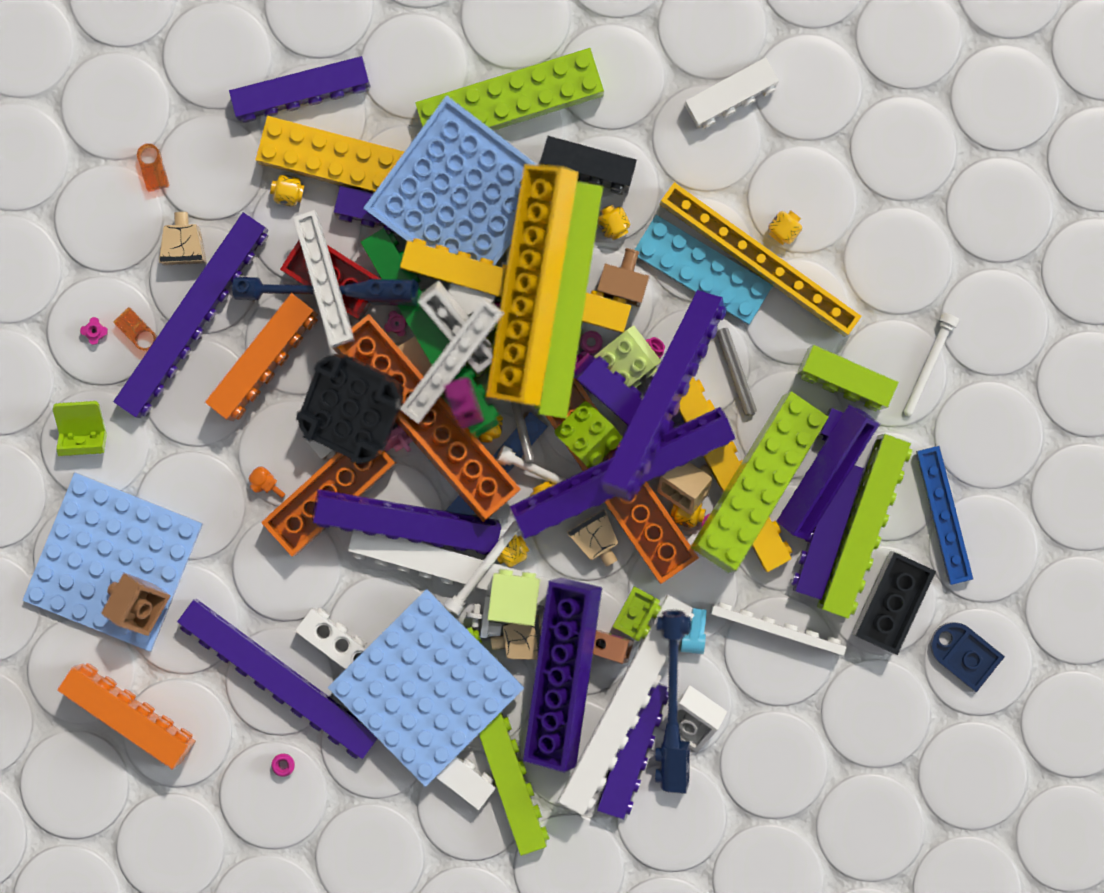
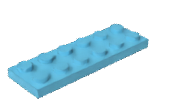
[635,215,773,325]

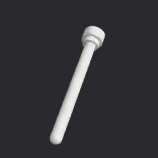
[904,312,960,416]
[496,445,566,484]
[444,521,520,615]

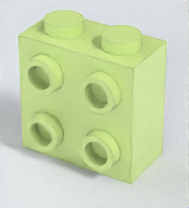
[594,326,661,388]
[488,569,540,626]

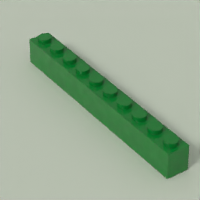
[361,228,500,438]

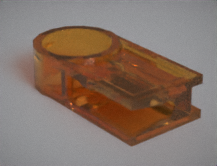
[137,143,170,192]
[113,307,157,351]

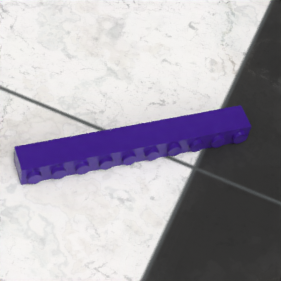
[113,212,269,418]
[601,290,726,501]
[509,407,736,539]
[177,599,378,759]

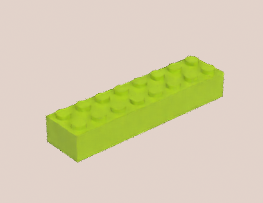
[415,48,604,131]
[690,391,829,573]
[817,434,912,619]

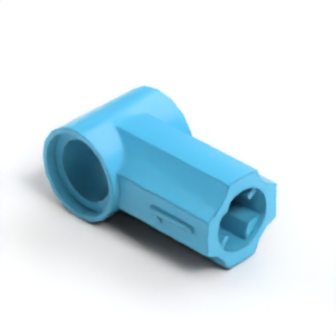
[680,608,707,654]

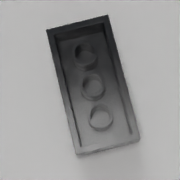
[540,135,637,195]
[852,551,936,655]

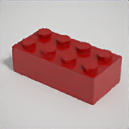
[280,239,380,321]

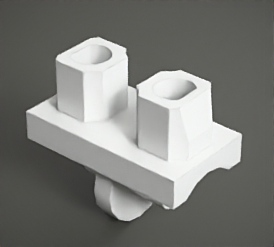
[466,595,502,638]

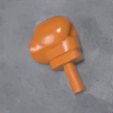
[248,466,285,498]

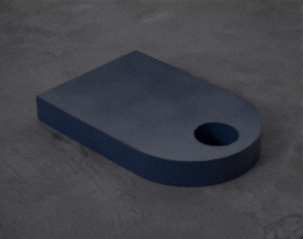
[930,622,1005,692]

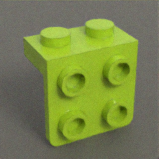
[52,401,107,456]
[554,401,623,468]
[612,586,662,642]

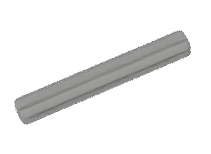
[717,328,757,415]

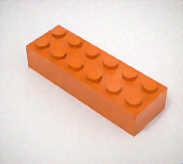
[205,293,318,421]
[261,450,397,557]
[57,663,196,769]

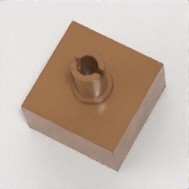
[597,248,649,307]
[101,573,171,636]

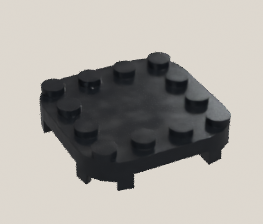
[296,353,404,464]

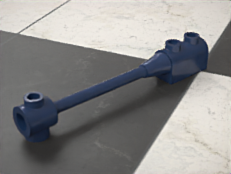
[232,277,419,306]
[655,610,691,794]

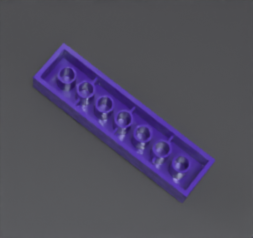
[523,577,602,772]

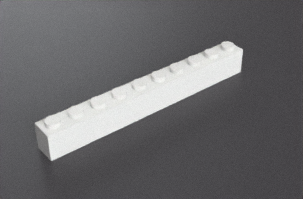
[348,530,553,610]
[558,595,694,815]

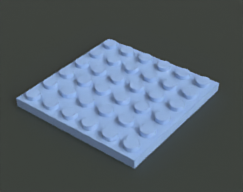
[364,95,538,266]
[22,473,203,651]
[327,589,525,787]

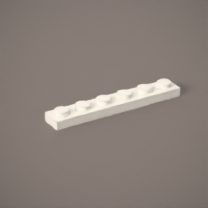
[293,210,354,348]
[400,298,504,423]
[710,602,846,656]

